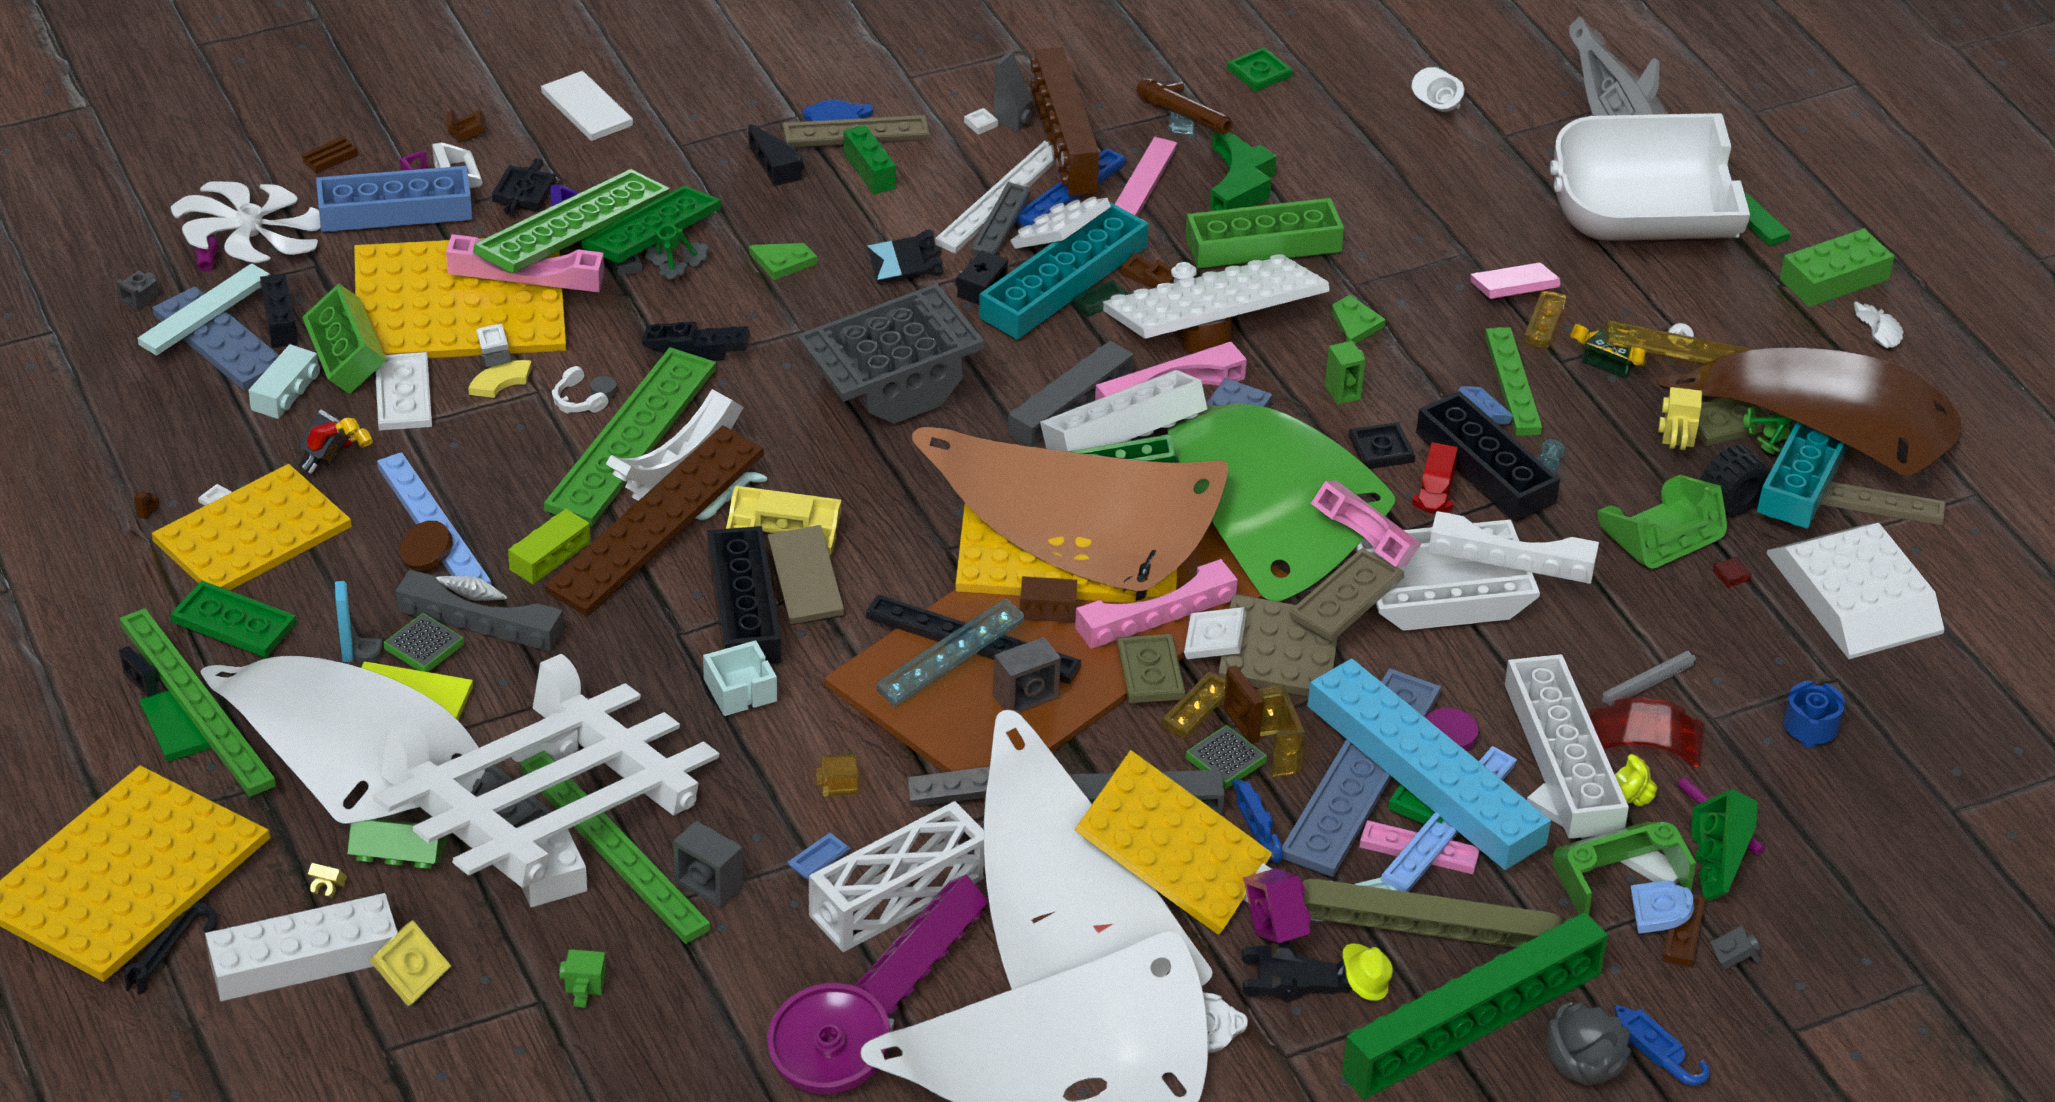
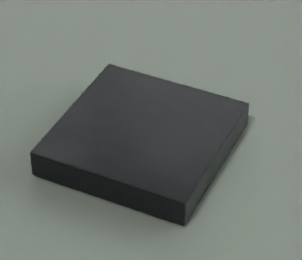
[1348,422,1415,469]

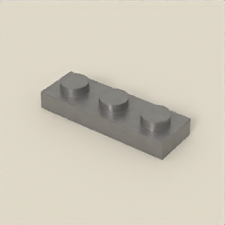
[908,766,990,807]

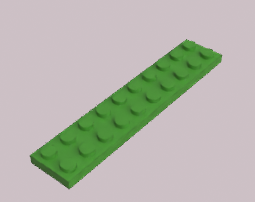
[473,169,670,273]
[544,347,716,527]

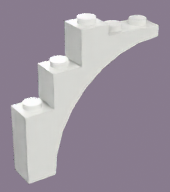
[606,389,744,501]

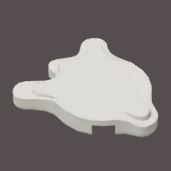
[1164,993,1248,1053]

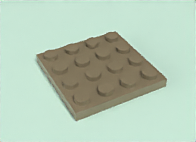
[1217,594,1338,697]

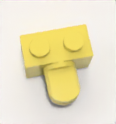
[1658,387,1702,450]

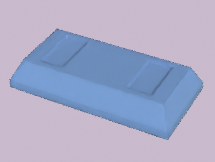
[787,833,850,881]

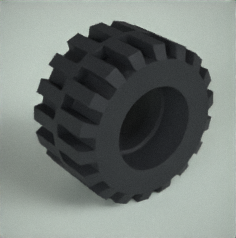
[1700,445,1771,517]

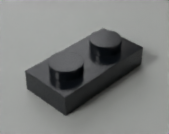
[119,646,159,697]

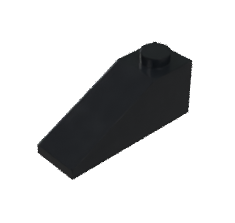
[748,124,804,186]

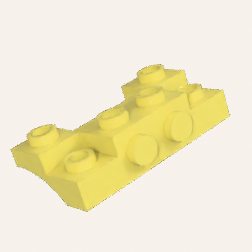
[726,486,841,555]

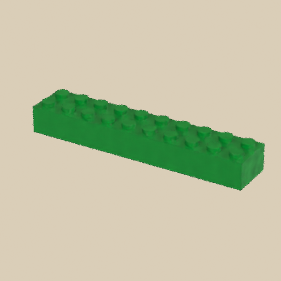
[1342,912,1608,1100]

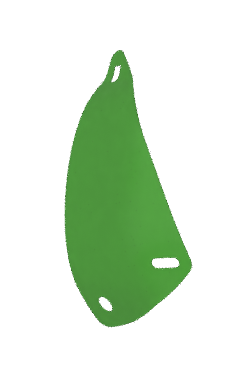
[1167,404,1395,602]

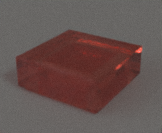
[1713,557,1752,588]

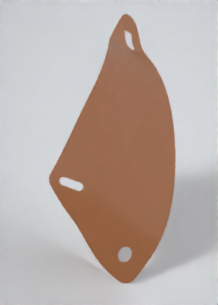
[912,427,1228,591]

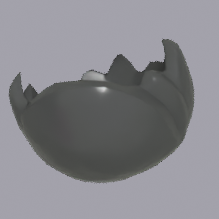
[1546,1002,1631,1085]

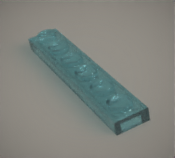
[876,598,1024,707]

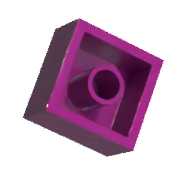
[1243,868,1311,943]

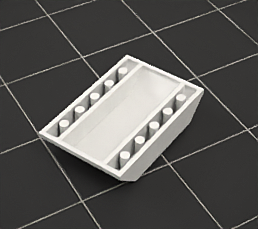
[1356,519,1540,631]
[1767,523,1944,659]

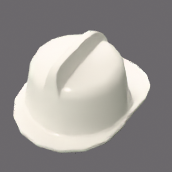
[1412,67,1464,112]

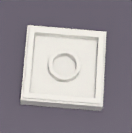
[1184,607,1247,659]

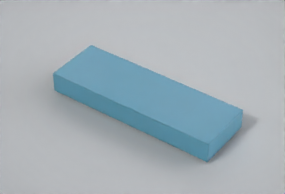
[335,581,354,662]

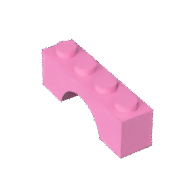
[1311,481,1421,567]

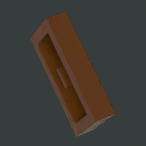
[302,136,358,174]

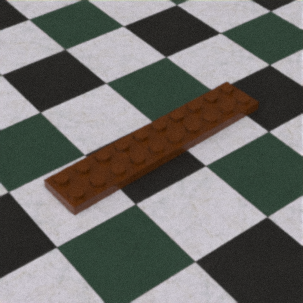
[544,425,764,617]

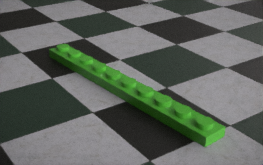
[119,608,276,797]
[519,750,710,944]

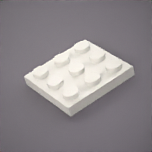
[1011,197,1111,249]

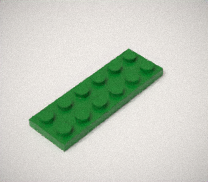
[581,185,721,263]

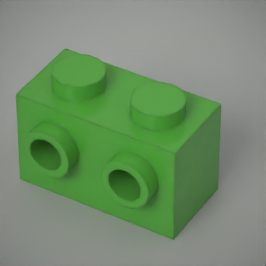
[1325,341,1365,405]

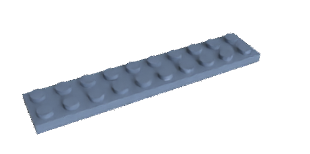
[1282,668,1441,877]

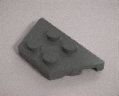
[471,764,553,829]

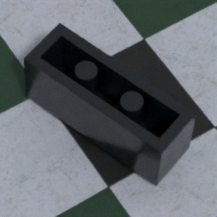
[260,273,298,348]

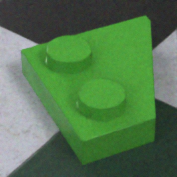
[749,243,817,280]
[1331,295,1386,344]

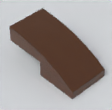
[1120,253,1174,288]

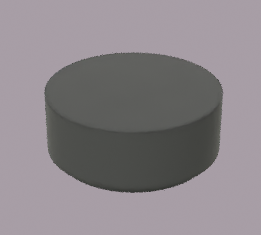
[590,376,617,399]

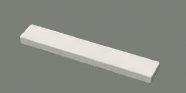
[1527,783,1679,884]

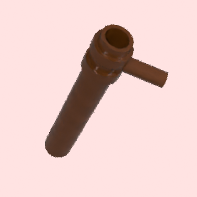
[1136,78,1233,134]

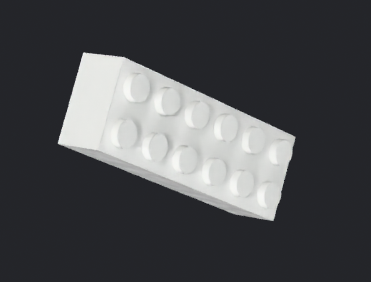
[1040,370,1207,452]
[205,893,397,1001]

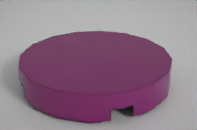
[1425,707,1478,751]

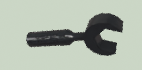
[1123,550,1156,601]

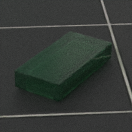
[1072,280,1128,318]

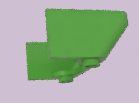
[1553,822,1696,915]

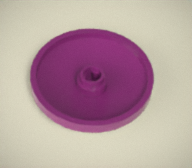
[767,983,891,1094]

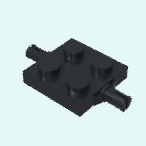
[492,158,556,216]

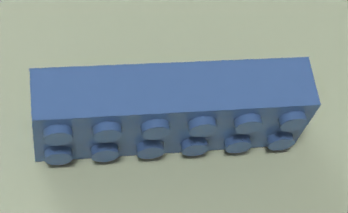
[316,166,472,232]

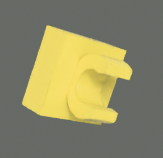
[308,863,347,898]

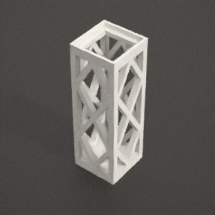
[809,801,985,952]

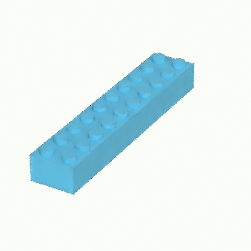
[1307,658,1551,870]

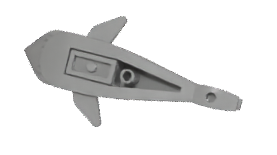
[1569,16,1667,116]

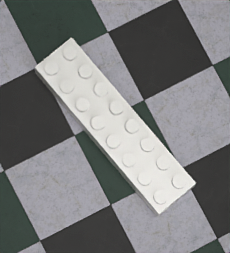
[1505,654,1629,839]

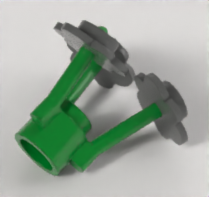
[645,224,709,279]

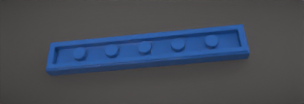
[1016,148,1126,227]

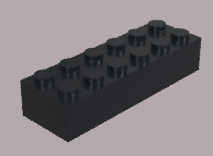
[1416,391,1560,522]
[707,526,781,664]

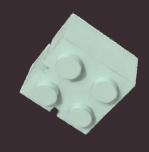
[703,640,777,716]

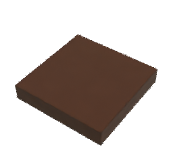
[1223,665,1264,744]

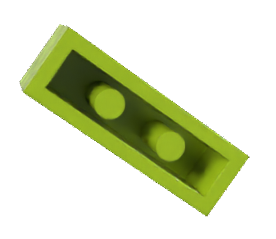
[508,509,591,584]

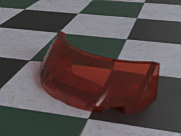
[1590,697,1704,768]

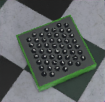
[384,613,464,672]
[1185,725,1267,789]

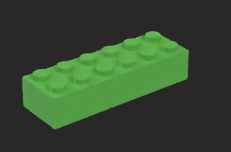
[1185,198,1344,268]

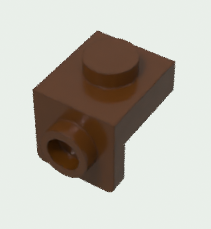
[445,110,485,143]

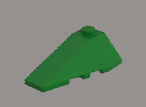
[1691,789,1758,902]

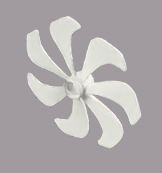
[171,181,321,263]

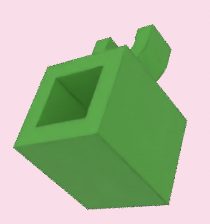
[560,949,606,1008]

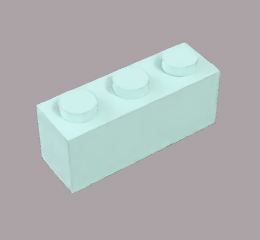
[249,344,320,419]

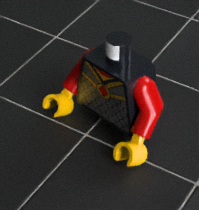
[298,409,373,474]

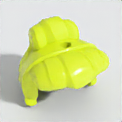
[1614,754,1658,806]

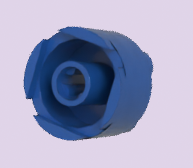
[1782,681,1845,748]

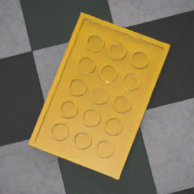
[152,464,352,591]
[1074,750,1272,935]

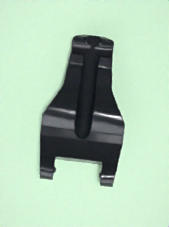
[1242,941,1351,1002]

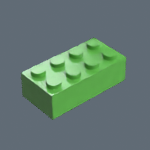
[1780,229,1894,307]
[302,283,386,394]

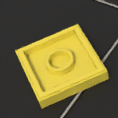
[369,920,451,1006]

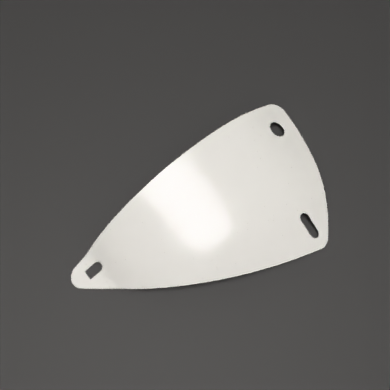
[201,656,485,823]

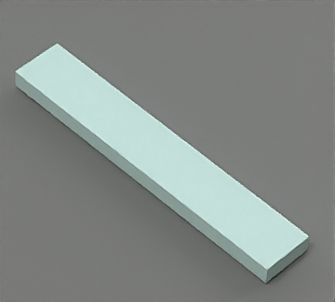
[138,263,270,356]

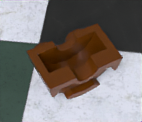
[1181,317,1233,354]

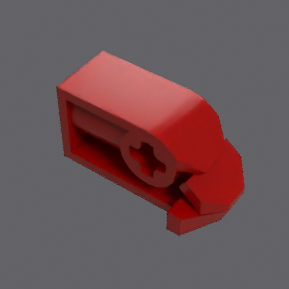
[1412,443,1458,514]

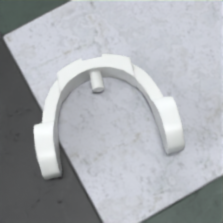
[552,366,608,413]

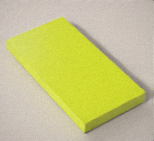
[361,661,473,721]

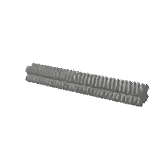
[1601,651,1696,707]

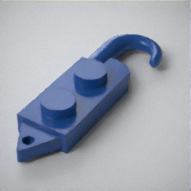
[1232,779,1283,864]
[1614,1005,1710,1086]

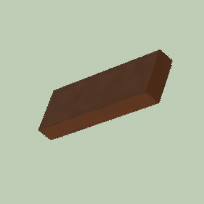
[1662,894,1706,968]

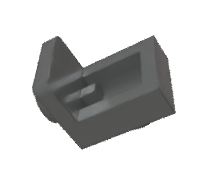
[1710,925,1762,970]

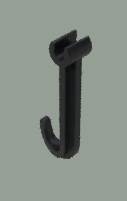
[124,902,217,995]

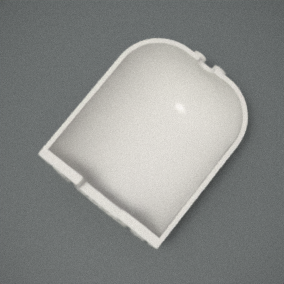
[1550,113,1750,241]

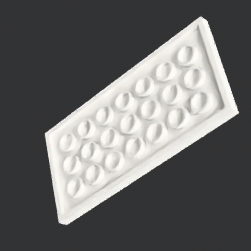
[1102,254,1329,338]

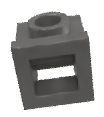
[116,271,159,311]

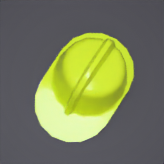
[1343,943,1393,1001]

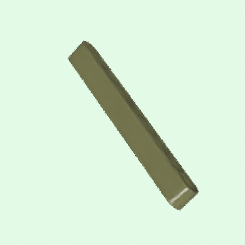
[1303,879,1563,948]

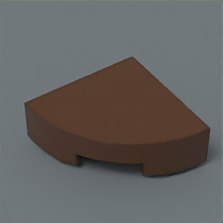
[134,491,160,520]

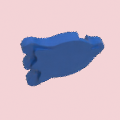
[802,100,873,121]

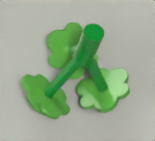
[1743,406,1793,454]

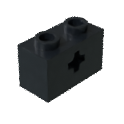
[955,250,1008,305]

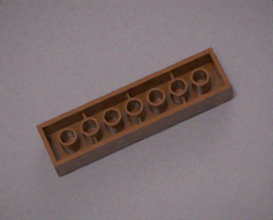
[1030,47,1099,196]

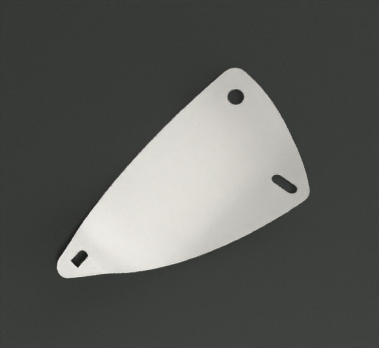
[984,710,1212,990]
[861,931,1208,1102]

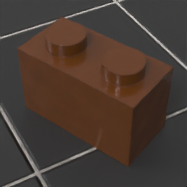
[1019,576,1077,622]

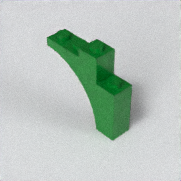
[1209,131,1276,211]

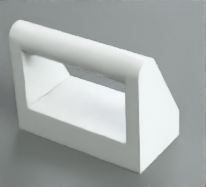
[432,143,483,188]

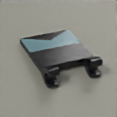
[867,229,944,283]

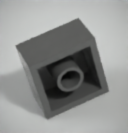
[673,821,743,908]

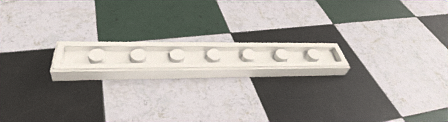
[935,141,1056,254]

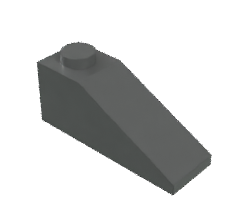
[994,51,1033,131]

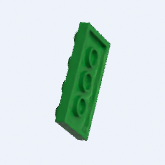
[170,580,297,658]

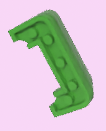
[1597,475,1727,569]

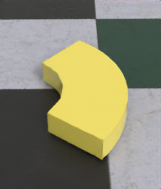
[468,360,532,398]

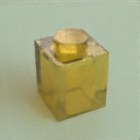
[815,754,858,797]

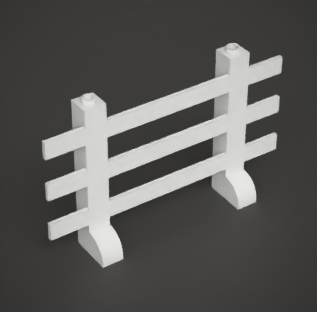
[373,654,720,888]

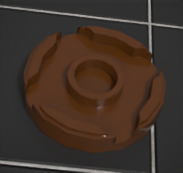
[400,520,453,571]

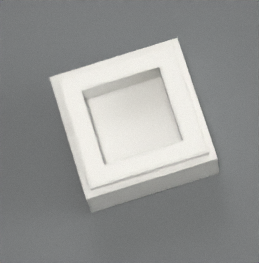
[964,108,998,135]
[476,324,508,354]

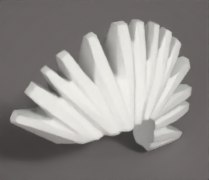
[1854,302,1903,348]
[436,576,507,601]

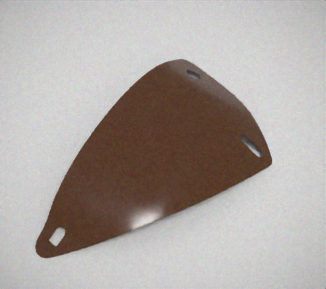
[1658,348,1961,476]

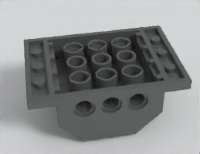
[797,283,985,424]

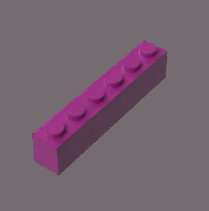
[854,874,988,1016]

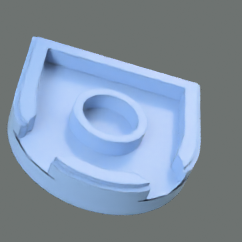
[1631,880,1694,934]

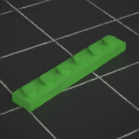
[1485,327,1542,436]

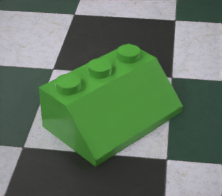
[347,819,450,869]

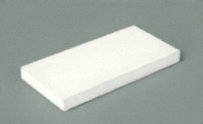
[541,71,633,141]
[375,352,432,431]

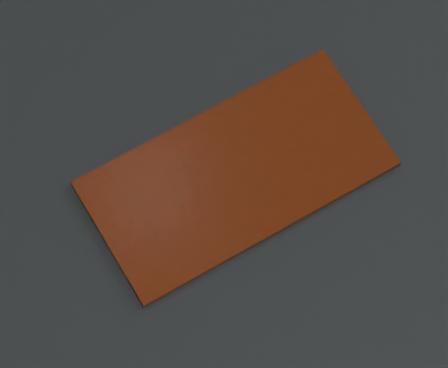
[824,524,1288,802]

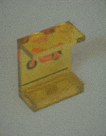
[1257,685,1305,777]

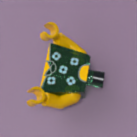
[1570,324,1646,379]

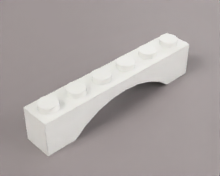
[1428,511,1599,584]

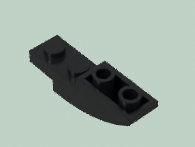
[642,322,750,360]

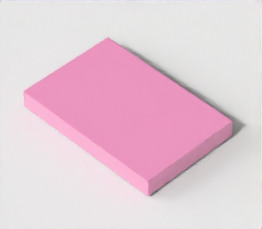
[1471,263,1560,299]

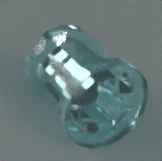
[1538,439,1565,473]

